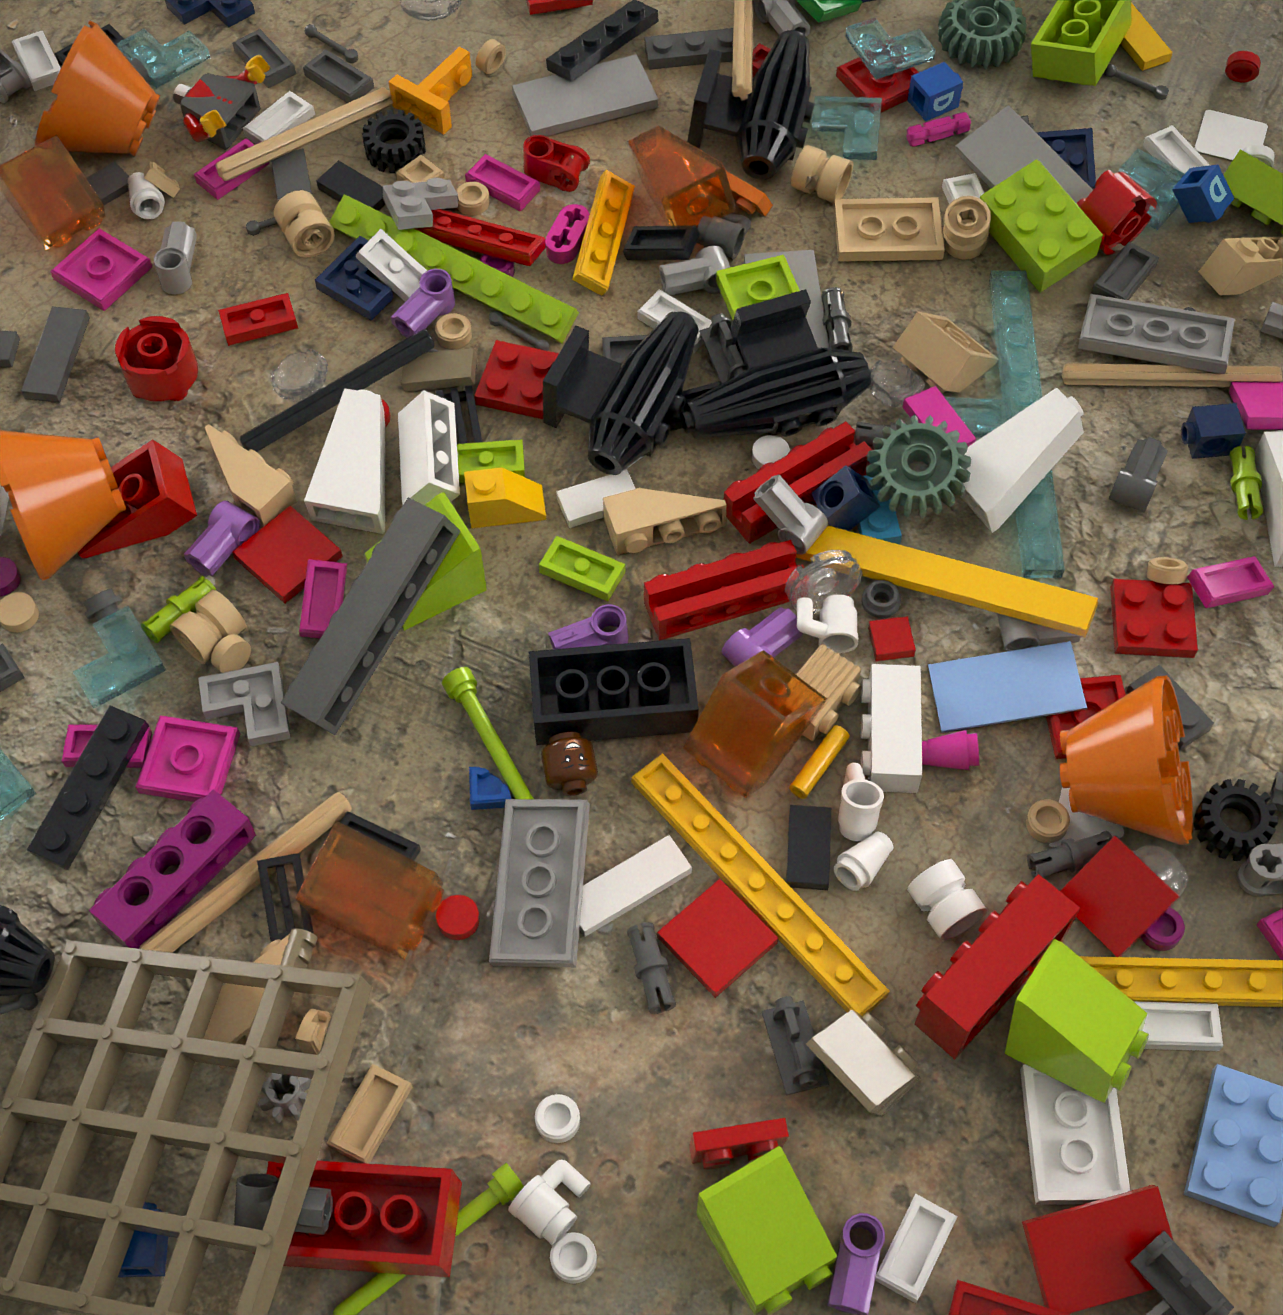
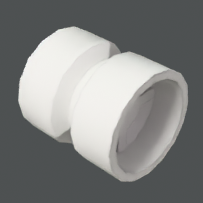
[907,859,987,941]

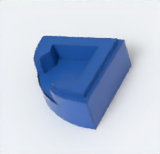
[469,767,511,810]

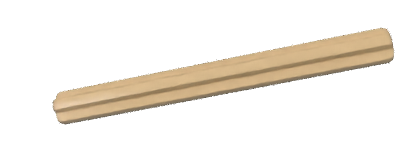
[732,0,753,101]
[216,87,393,181]
[1062,363,1282,387]
[139,792,352,953]

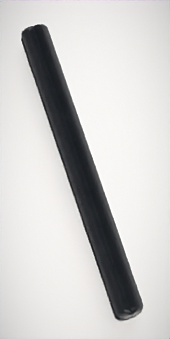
[239,329,435,452]

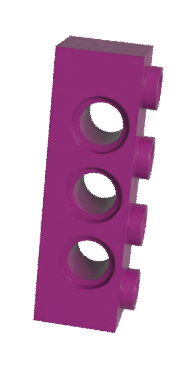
[89,789,256,949]

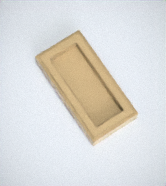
[327,1064,413,1164]

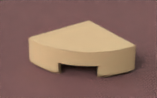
[144,161,180,198]
[295,1009,331,1055]

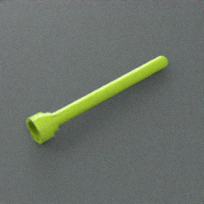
[441,667,534,799]
[333,1162,524,1315]

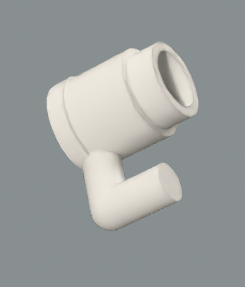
[797,595,858,653]
[838,763,884,842]
[508,1159,591,1246]

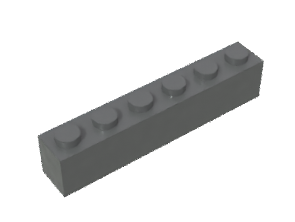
[281,497,460,735]

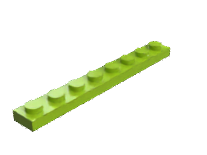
[329,194,579,344]

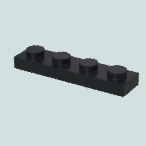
[546,0,659,82]
[27,705,149,870]

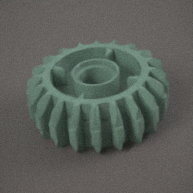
[938,0,1027,70]
[866,414,971,519]

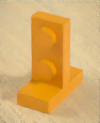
[389,46,472,135]

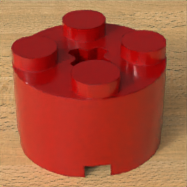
[1076,170,1157,255]
[115,316,198,401]

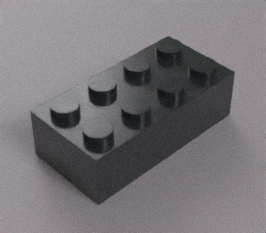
[529,638,699,746]

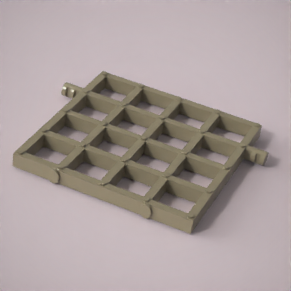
[0,929,372,1315]

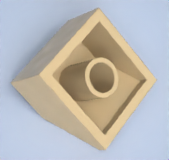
[892,311,999,393]

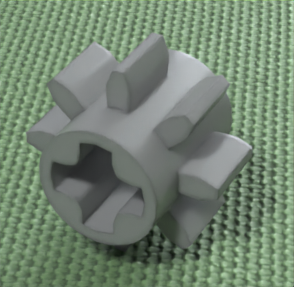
[258,1073,312,1123]

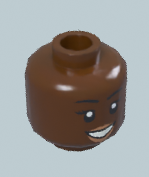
[541,732,598,796]

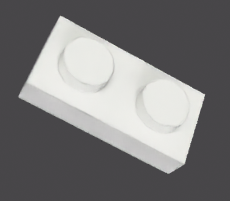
[356,229,427,302]

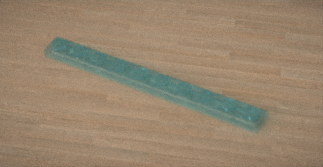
[989,271,1065,578]

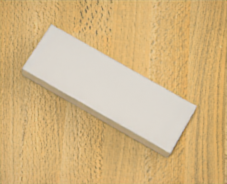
[580,835,692,937]

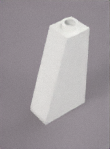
[304,388,385,534]
[961,388,1084,533]
[1255,430,1283,567]

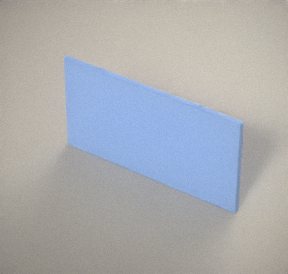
[928,641,1087,733]

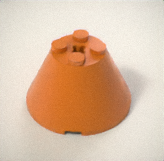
[35,20,160,156]
[0,430,127,581]
[1060,675,1193,845]

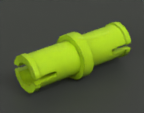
[1230,446,1263,520]
[141,576,217,643]

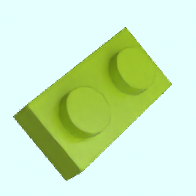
[457,439,525,483]
[539,536,626,602]

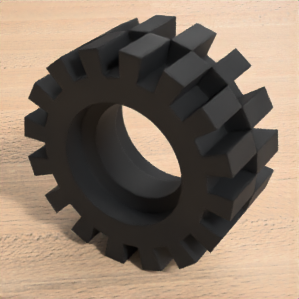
[362,109,426,174]
[1193,779,1278,861]

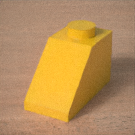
[464,467,546,529]

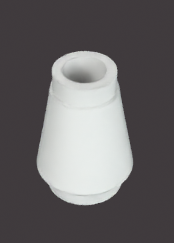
[127,172,165,219]
[834,831,894,891]

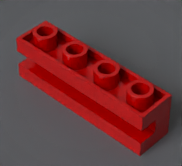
[723,421,872,544]
[644,539,808,641]

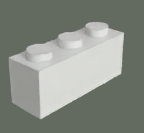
[398,390,460,505]
[861,664,922,793]

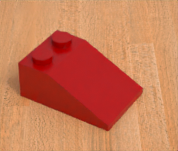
[78,439,197,559]

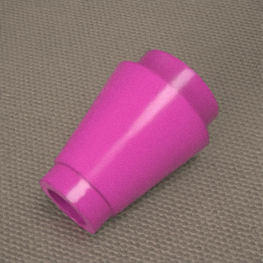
[922,730,980,770]

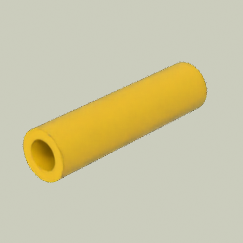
[789,725,850,799]

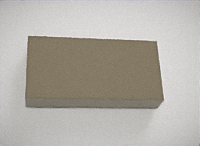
[401,348,477,392]

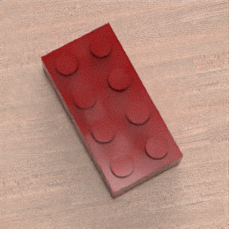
[914,874,1080,1060]
[252,1160,462,1278]

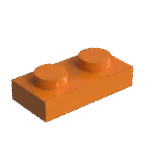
[703,162,773,217]

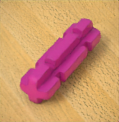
[906,112,971,147]

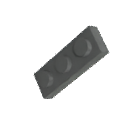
[644,28,734,70]

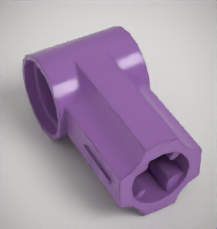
[391,269,455,338]
[184,500,260,577]
[548,604,629,649]
[721,607,803,681]
[827,1213,885,1315]

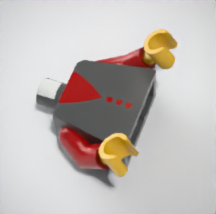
[173,55,271,150]

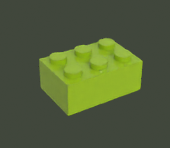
[1031,0,1131,86]
[980,159,1103,293]

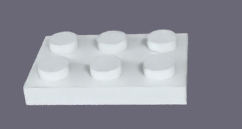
[1020,1064,1130,1205]

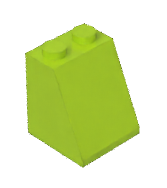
[365,492,487,631]
[1004,939,1149,1104]
[697,1146,837,1315]

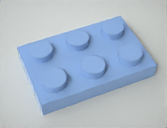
[1183,1064,1283,1227]

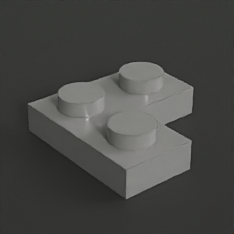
[382,178,458,230]
[198,662,291,747]

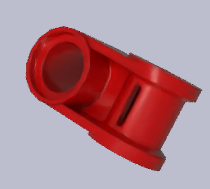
[523,135,590,192]

